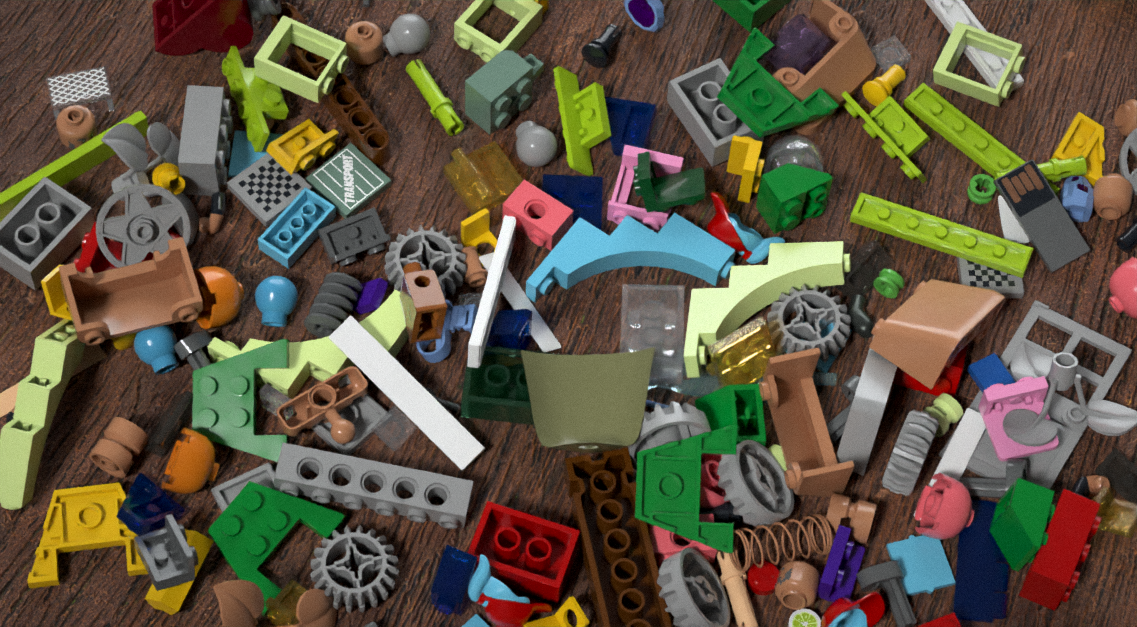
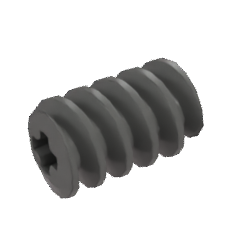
[304,272,363,338]

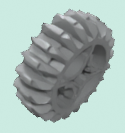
[385,225,467,299]
[767,284,851,363]
[882,409,939,496]
[310,525,399,613]

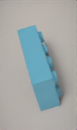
[257,187,336,269]

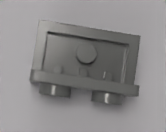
[317,207,391,267]
[134,514,199,591]

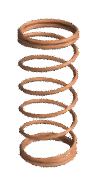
[729,514,832,572]

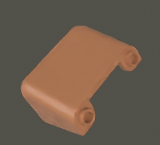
[59,237,203,346]
[869,279,1006,390]

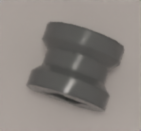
[247,0,281,21]

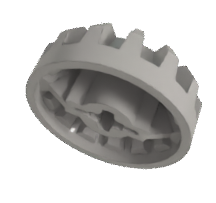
[626,401,711,470]
[717,440,794,527]
[657,548,730,627]

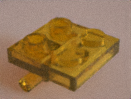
[443,141,523,215]
[706,316,776,389]

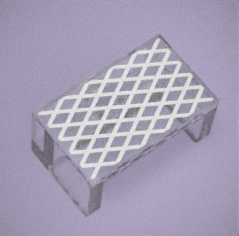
[46,66,115,121]

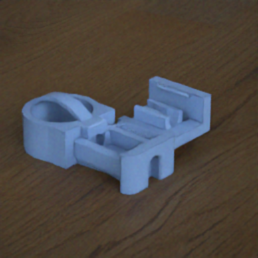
[417,299,478,363]

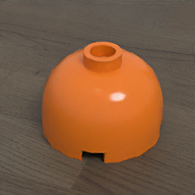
[193,266,244,329]
[162,427,220,494]

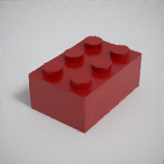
[1018,489,1102,611]
[465,501,580,603]

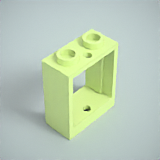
[454,0,543,63]
[254,15,349,103]
[933,21,1026,107]

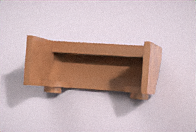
[772,0,876,135]
[759,348,854,497]

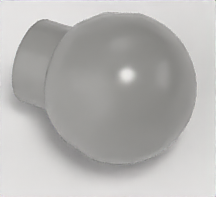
[383,14,430,57]
[515,121,557,167]

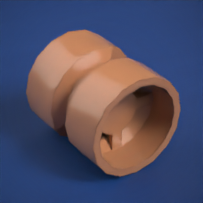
[89,417,149,478]
[823,492,877,545]

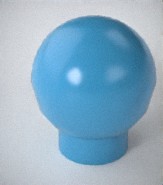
[255,276,298,327]
[134,325,179,375]

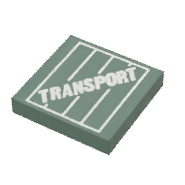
[306,143,392,219]

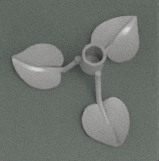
[101,122,199,246]
[1003,341,1137,447]

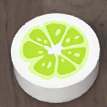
[787,609,821,627]

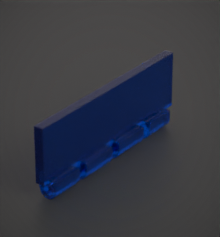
[953,499,1009,623]

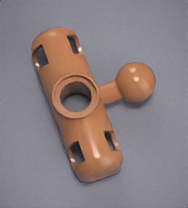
[277,366,368,444]

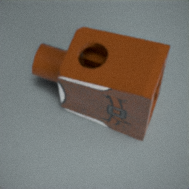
[399,262,447,343]

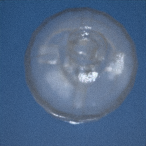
[764,135,824,174]

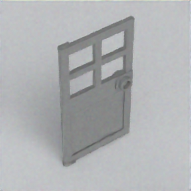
[939,300,1132,489]

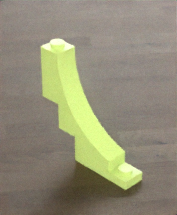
[684,241,851,378]
[207,290,409,402]
[0,319,85,510]

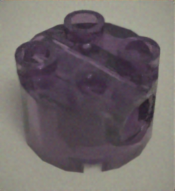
[765,14,832,75]

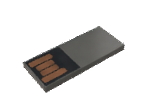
[993,159,1090,273]

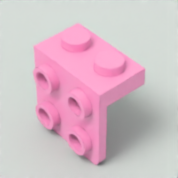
[978,376,1059,461]

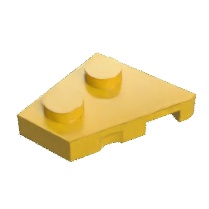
[1051,112,1105,186]

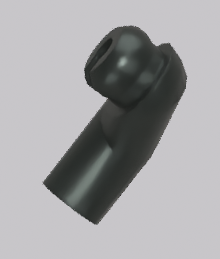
[847,295,874,339]

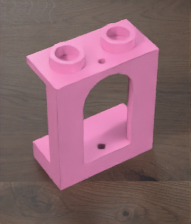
[607,145,683,232]

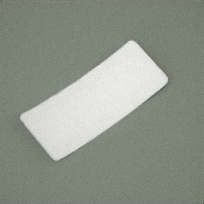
[998,196,1029,243]

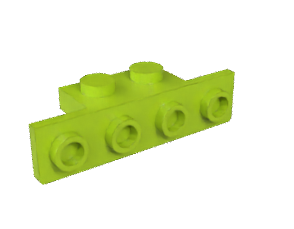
[222,46,289,152]
[553,66,611,177]
[841,91,930,183]

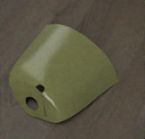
[521,347,655,453]

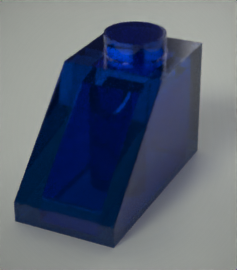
[485,309,532,365]
[431,545,477,616]

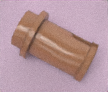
[459,246,488,288]

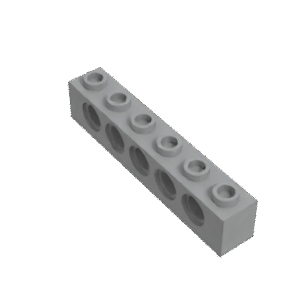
[274,443,473,529]

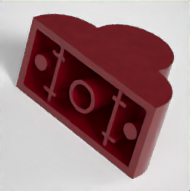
[152,0,254,56]

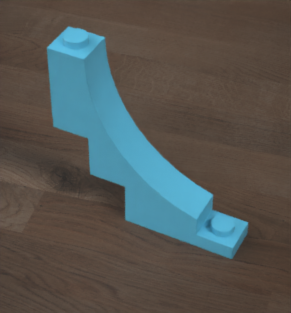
[526,212,736,303]

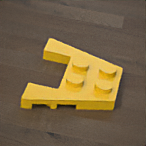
[27,482,148,588]

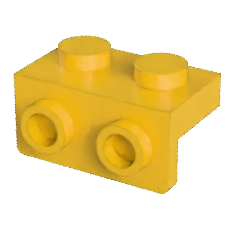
[266,119,339,175]
[727,136,765,203]

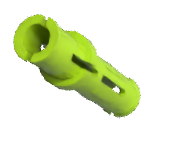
[405,59,464,136]
[994,156,1087,190]

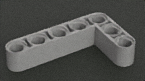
[836,336,897,476]

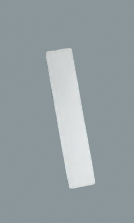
[479,253,561,353]
[914,408,986,520]

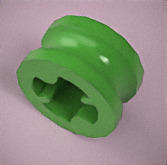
[967,174,996,204]
[873,269,905,299]

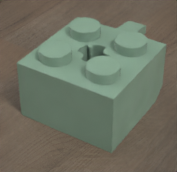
[465,50,544,135]

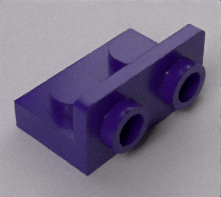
[817,525,865,602]

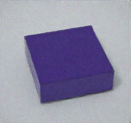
[353,278,388,315]

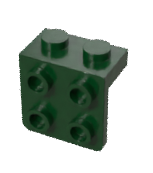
[633,151,706,212]

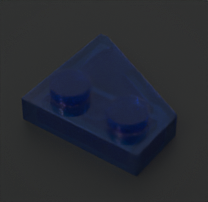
[605,97,657,156]
[542,174,603,230]
[116,473,185,537]

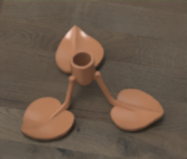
[213,580,337,627]

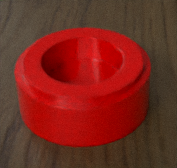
[747,561,779,596]

